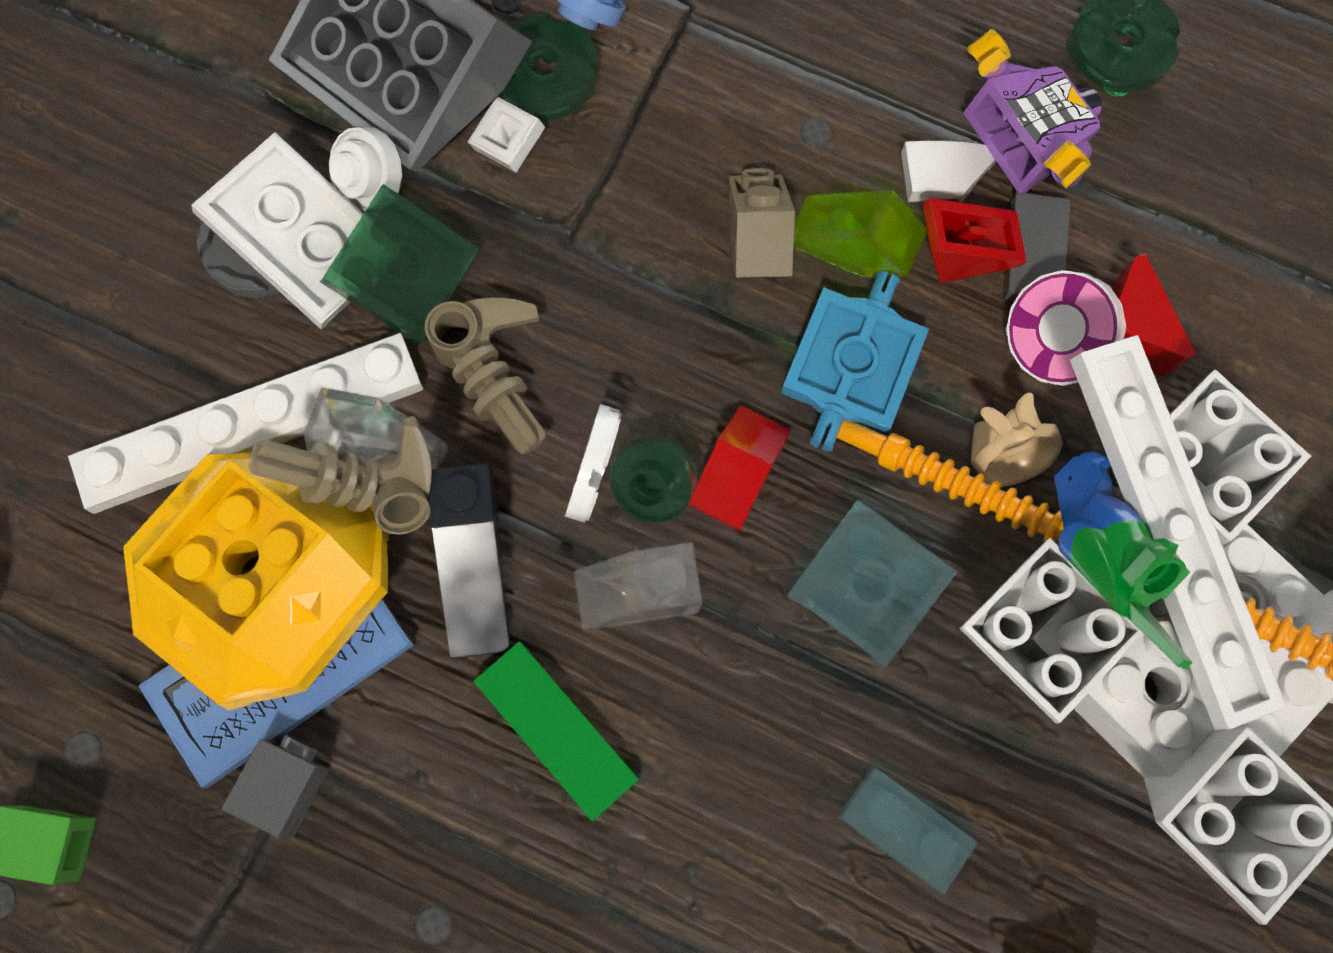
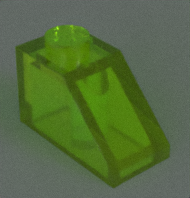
[794,190,927,277]

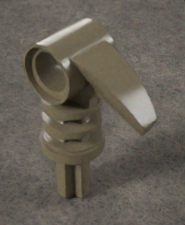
[425,298,546,455]
[249,416,432,535]

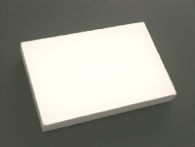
[191,132,401,330]

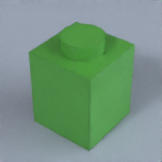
[0,806,97,885]

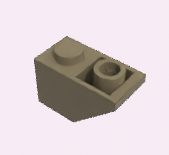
[728,168,795,278]

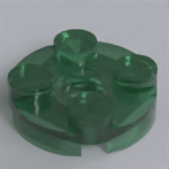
[1066,0,1180,97]
[498,13,597,122]

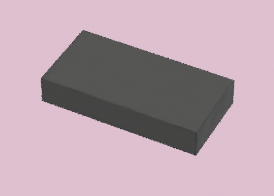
[1003,192,1071,302]

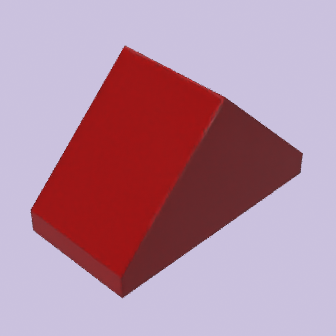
[923,198,1027,284]
[1111,253,1196,376]
[689,405,792,532]

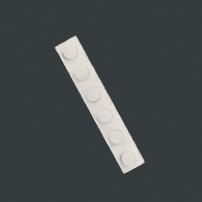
[68,333,424,514]
[1070,335,1287,730]

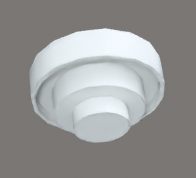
[329,127,402,211]

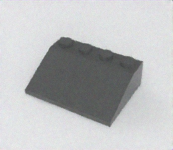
[269,0,532,172]

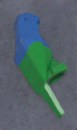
[1054,452,1193,669]

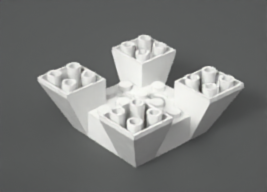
[959,370,1333,925]

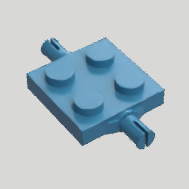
[781,271,929,451]

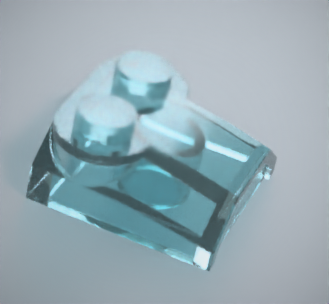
[787,499,958,669]

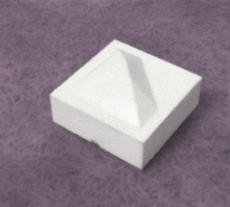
[468,97,545,173]

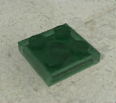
[319,184,480,345]

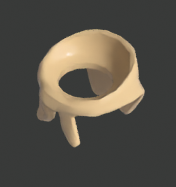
[971,393,1063,487]

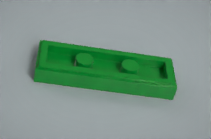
[473,641,639,822]

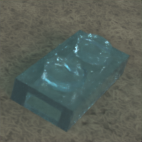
[838,767,978,895]

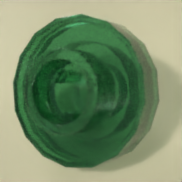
[609,436,697,523]

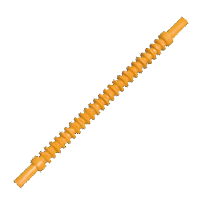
[828,421,1333,681]

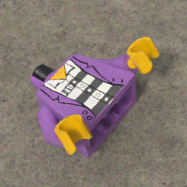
[963,29,1102,195]

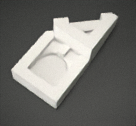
[901,141,996,203]

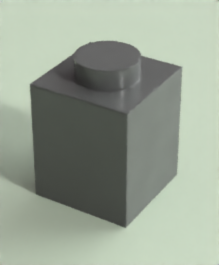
[221,734,330,838]

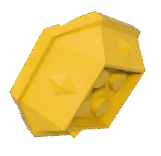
[123,453,389,711]

